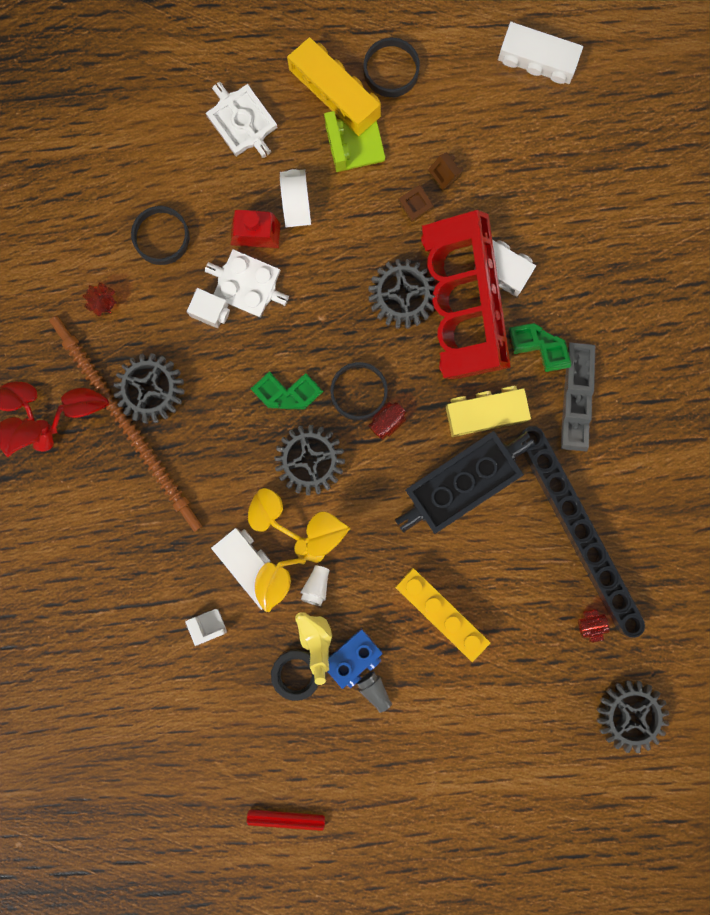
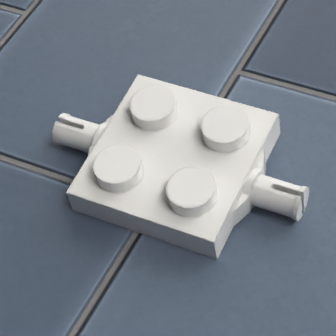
[206,82,277,158]
[205,250,289,318]

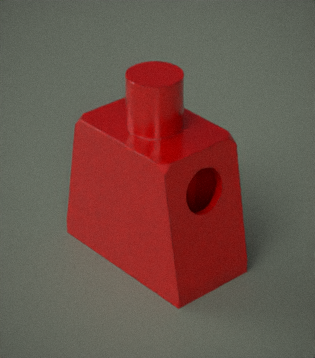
[230,210,281,248]

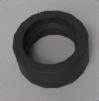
[271,649,319,701]

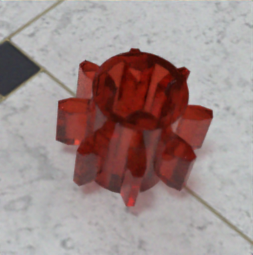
[82,282,117,316]
[578,609,609,643]

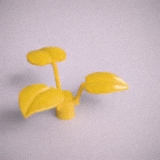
[248,488,350,612]

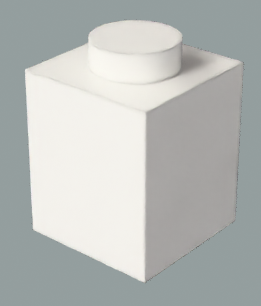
[187,288,230,328]

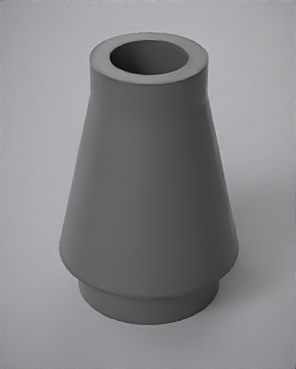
[357,671,392,713]

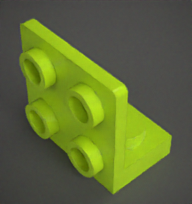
[324,111,385,172]

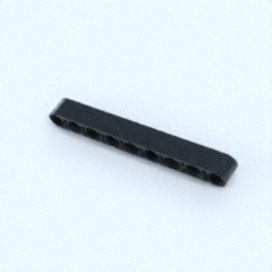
[518,426,645,638]

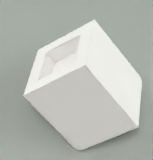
[185,609,227,646]

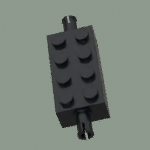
[395,431,536,534]

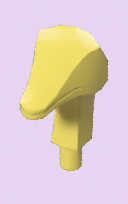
[295,612,332,685]

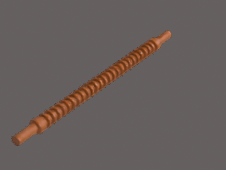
[49,315,203,532]

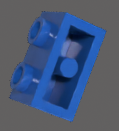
[327,628,383,689]

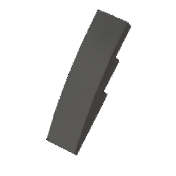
[561,343,595,452]

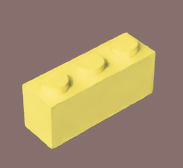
[446,386,531,437]

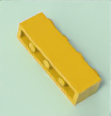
[287,37,381,136]
[394,568,490,662]

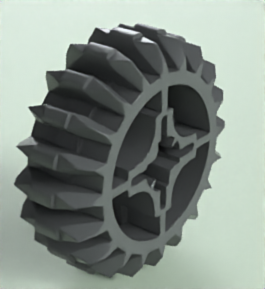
[368,259,435,329]
[114,353,185,424]
[274,425,345,496]
[597,680,669,753]

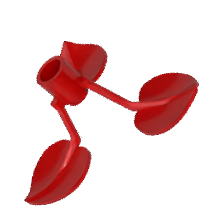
[0,382,110,457]

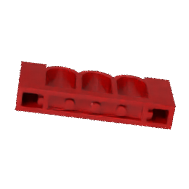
[421,210,511,379]

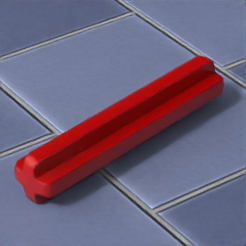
[247,810,325,831]

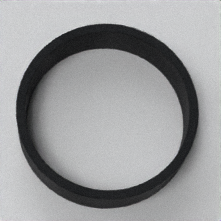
[364,37,420,97]
[131,206,190,265]
[330,362,388,421]

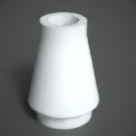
[300,565,330,606]

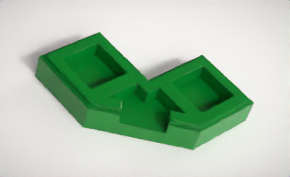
[508,323,571,372]
[251,371,324,410]

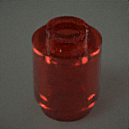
[368,402,406,440]

